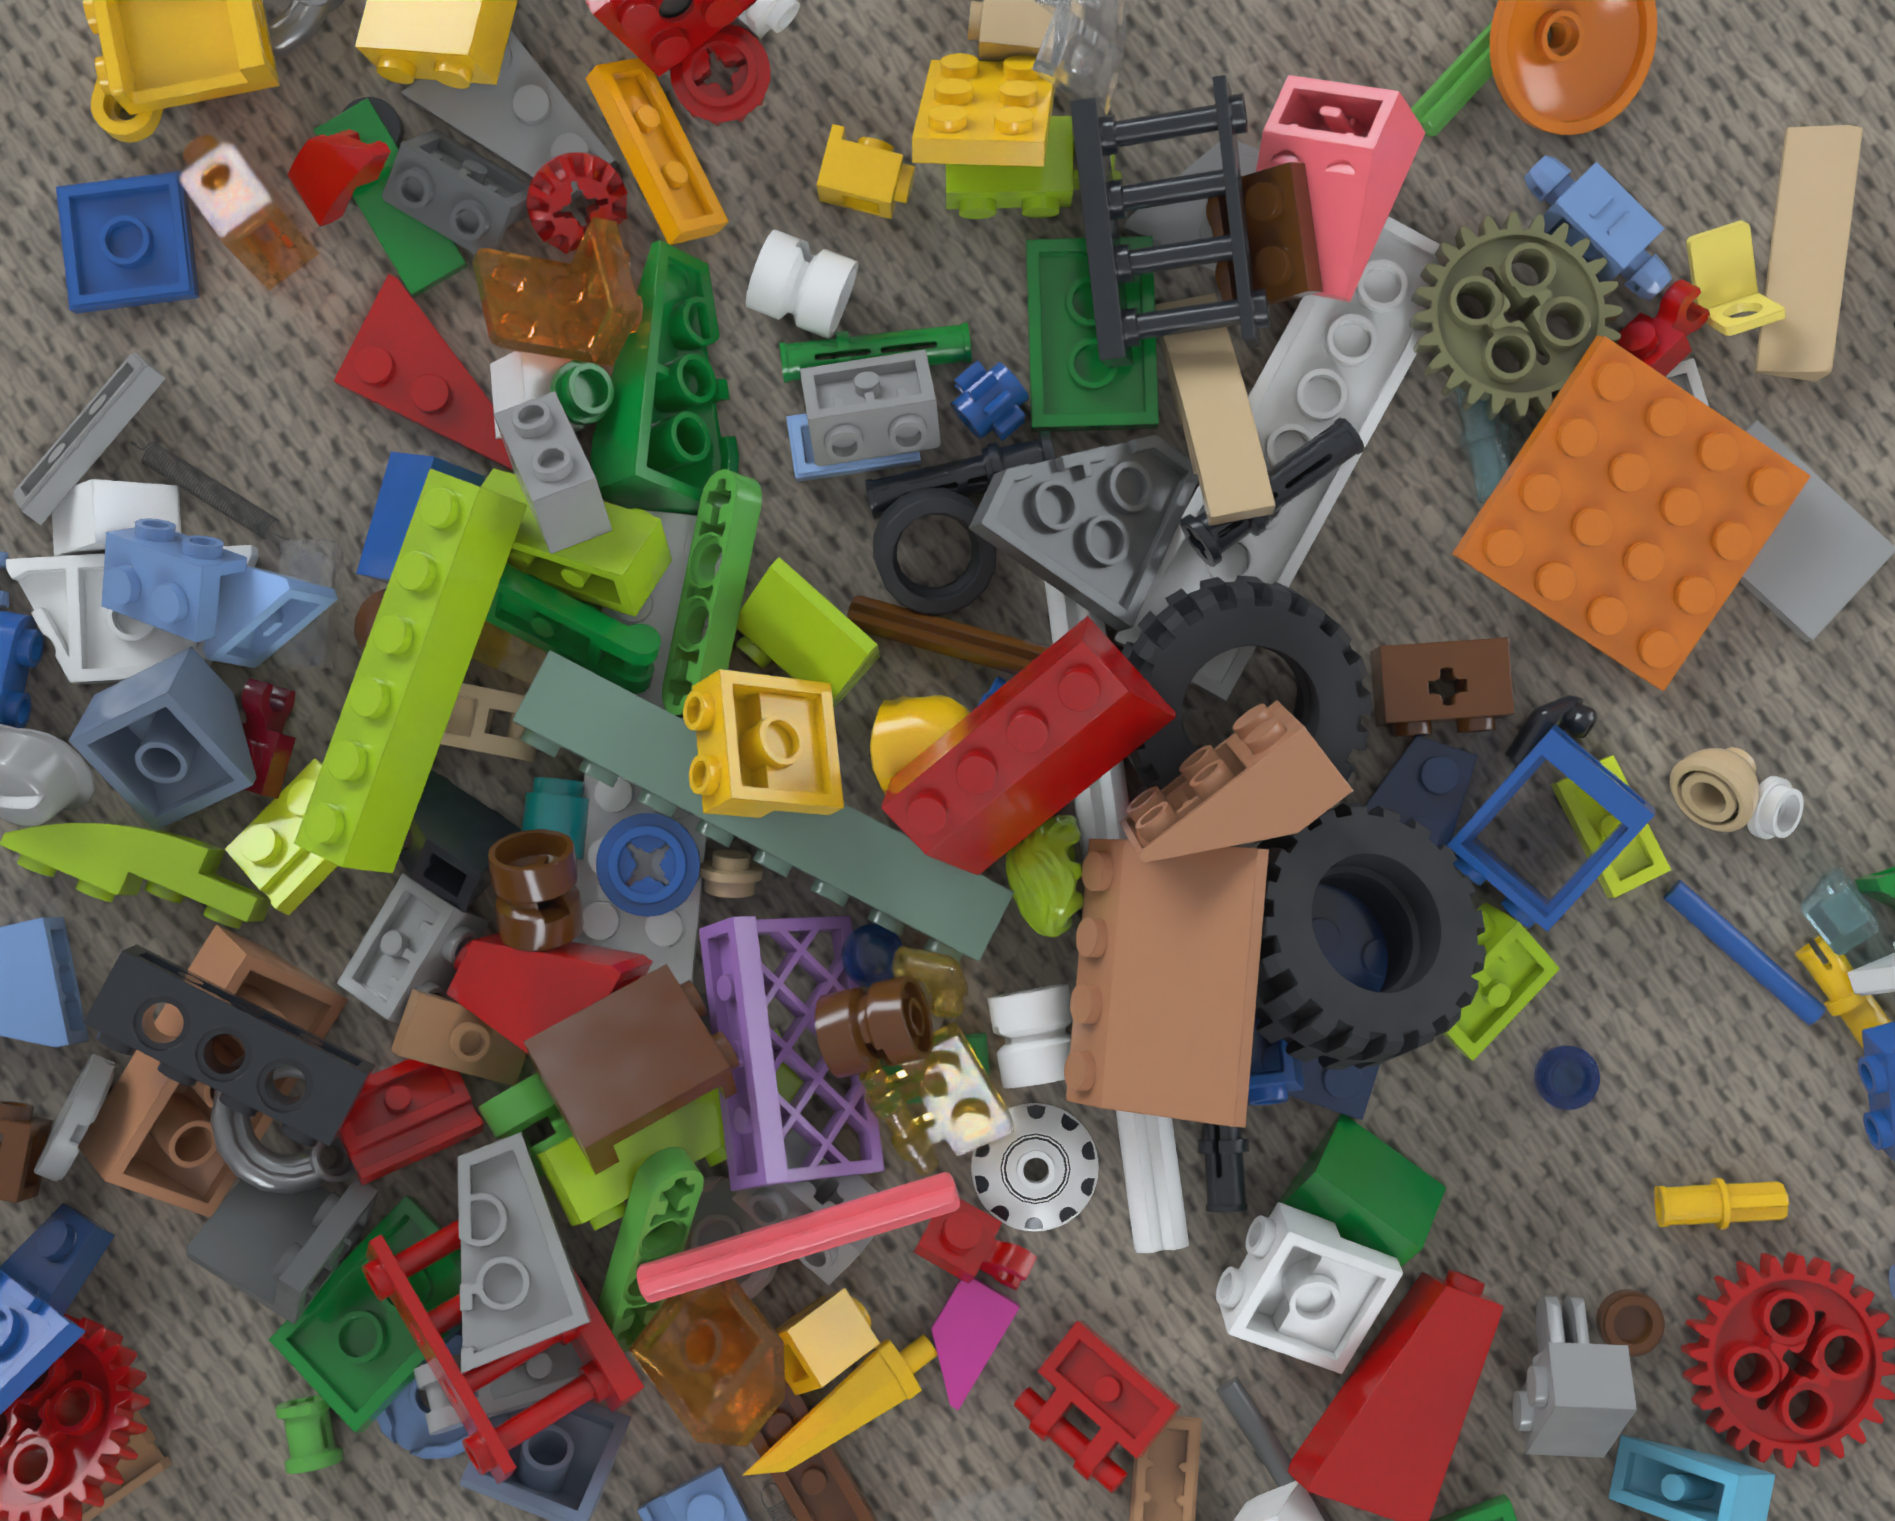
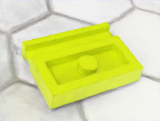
[225,758,338,916]

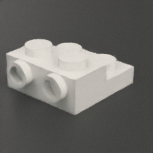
[1216,1202,1403,1374]

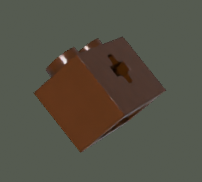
[1370,637,1515,737]

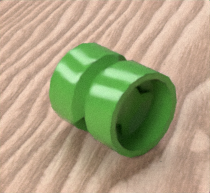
[478,1073,573,1177]

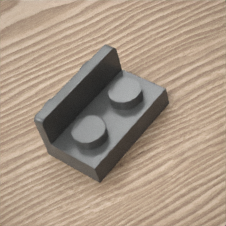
[382,129,530,260]

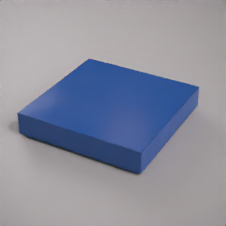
[56,171,200,314]

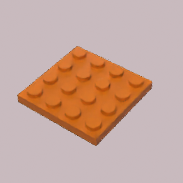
[1451,336,1811,692]

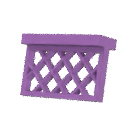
[699,916,885,1191]

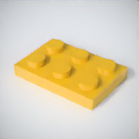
[912,53,1056,167]

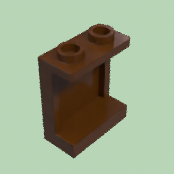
[524,964,740,1175]

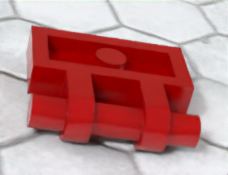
[1013,1320,1181,1494]

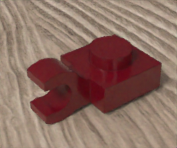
[242,678,296,799]

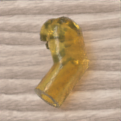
[892,946,968,1018]

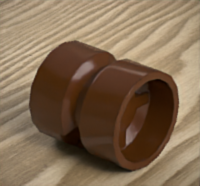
[488,829,584,951]
[815,975,934,1078]

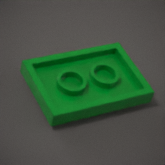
[1025,236,1159,432]
[268,1195,462,1433]

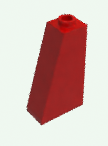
[1287,1269,1504,1521]

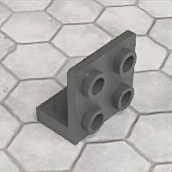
[186,1177,379,1324]

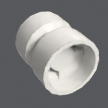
[745,229,858,339]
[987,984,1073,1088]

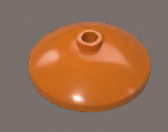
[1490,0,1658,135]

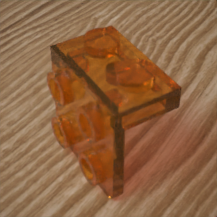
[472,217,643,366]

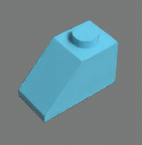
[1608,1435,1775,1521]

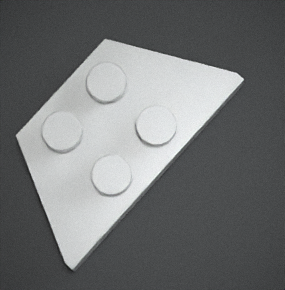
[6,545,259,685]

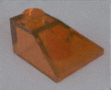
[629,1278,785,1447]

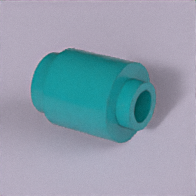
[522,777,590,859]

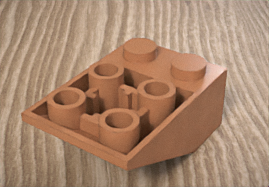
[1119,700,1353,863]

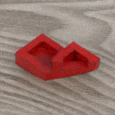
[287,129,391,227]

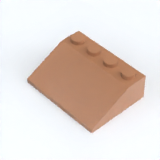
[1064,838,1269,1128]

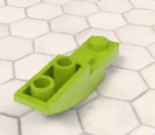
[0,823,271,929]

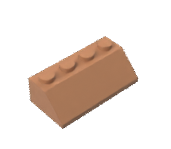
[78,925,348,1217]

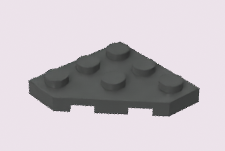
[969,434,1199,632]

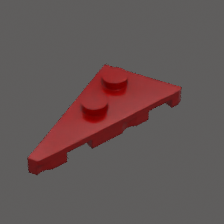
[334,274,514,472]

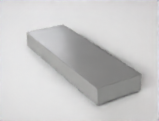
[12,352,166,525]

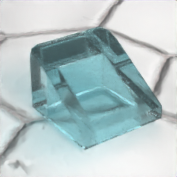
[1801,866,1879,955]

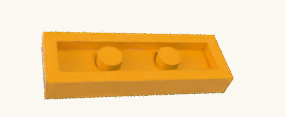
[585,58,729,245]

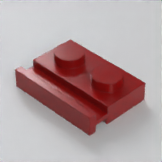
[339,1059,484,1186]

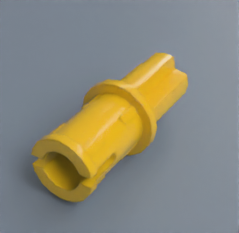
[1654,1177,1789,1230]

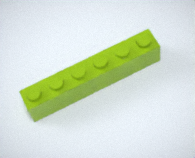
[294,468,528,873]

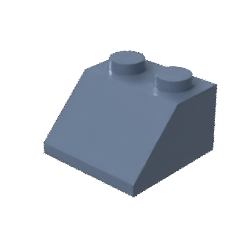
[69,646,256,830]

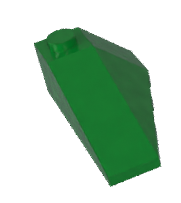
[590,240,739,515]

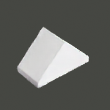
[52,479,181,556]

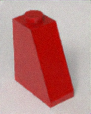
[446,932,653,1055]

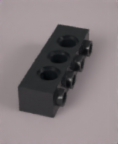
[83,944,376,1147]

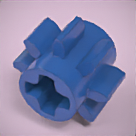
[950,360,1029,441]

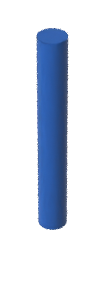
[1663,880,1826,1025]

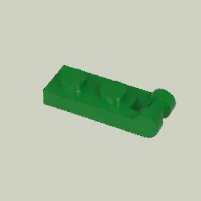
[485,564,661,694]

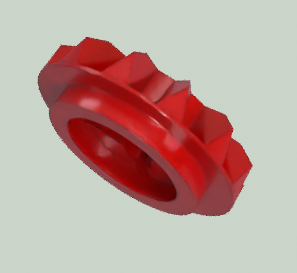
[670,24,771,126]
[526,152,628,254]

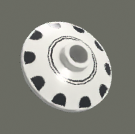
[971,1103,1099,1232]

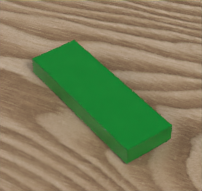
[313,98,468,298]

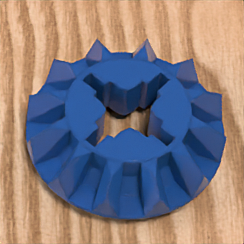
[596,813,700,917]

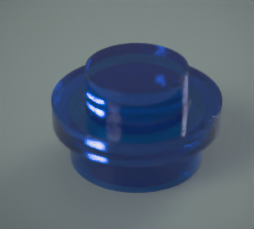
[841,924,905,988]
[1534,1045,1600,1110]

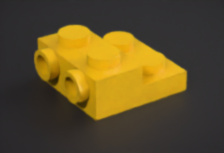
[683,669,844,818]

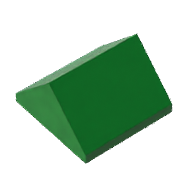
[1268,1113,1446,1267]

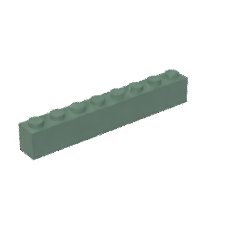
[512,650,1014,966]

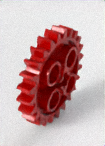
[1681,1251,1895,1469]
[0,1313,150,1521]

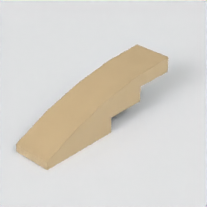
[1155,293,1275,526]

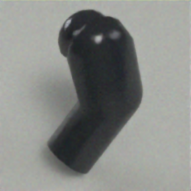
[1505,695,1598,764]

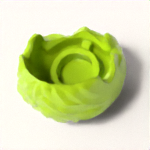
[1005,815,1084,937]

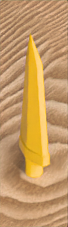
[742,1334,938,1476]

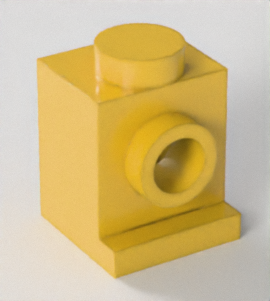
[816,124,916,219]

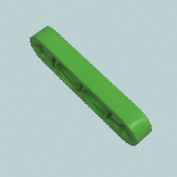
[662,469,762,718]
[597,1147,704,1352]

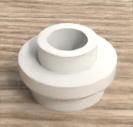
[1747,776,1804,839]

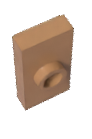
[391,989,527,1086]
[1129,1416,1202,1521]

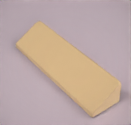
[1754,125,1863,382]

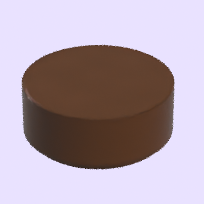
[1596,1289,1665,1357]

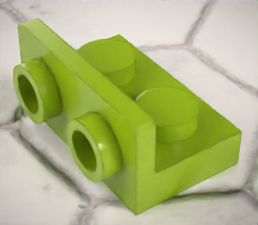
[1443,903,1560,1061]

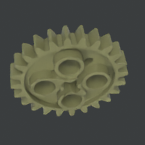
[1409,212,1623,422]

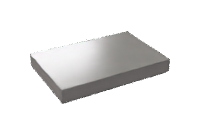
[1740,420,1895,642]

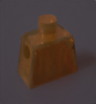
[179,135,320,291]

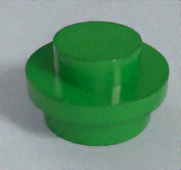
[550,360,614,425]

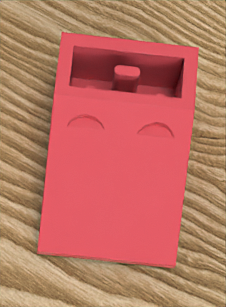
[1256,75,1426,302]

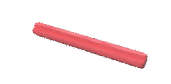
[637,1172,960,1303]

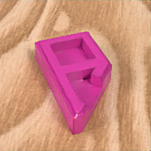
[931,1277,1020,1410]

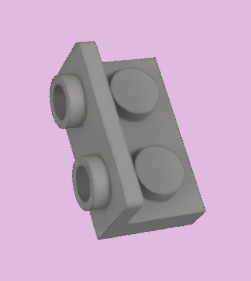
[800,349,941,466]
[337,873,488,1024]

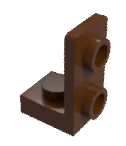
[0,1100,53,1203]

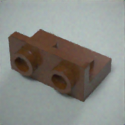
[1206,162,1323,305]

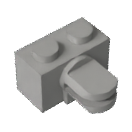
[1512,1295,1637,1458]

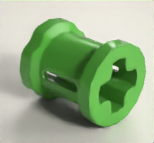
[275,1394,345,1474]

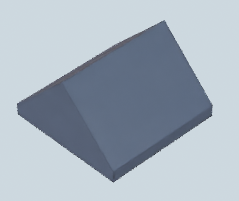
[460,1401,631,1521]

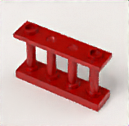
[362,1219,644,1484]

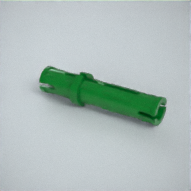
[779,322,972,383]

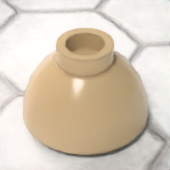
[1670,747,1760,832]

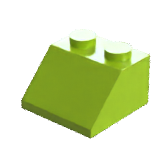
[735,557,881,708]

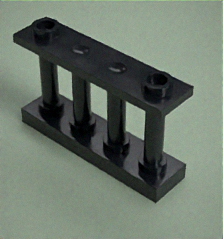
[1070,75,1270,368]

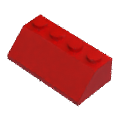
[881,616,1176,876]

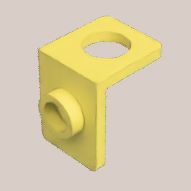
[1686,220,1786,336]

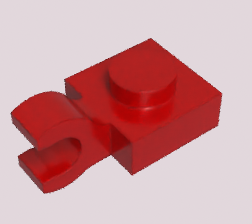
[1616,279,1710,377]
[913,1199,1037,1290]

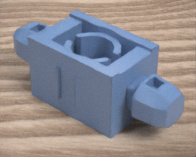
[1524,155,1672,301]

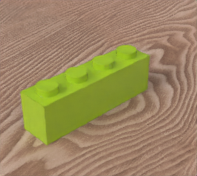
[535,1028,813,1231]

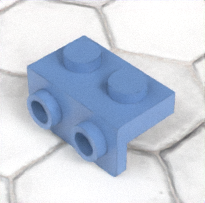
[101,518,247,642]

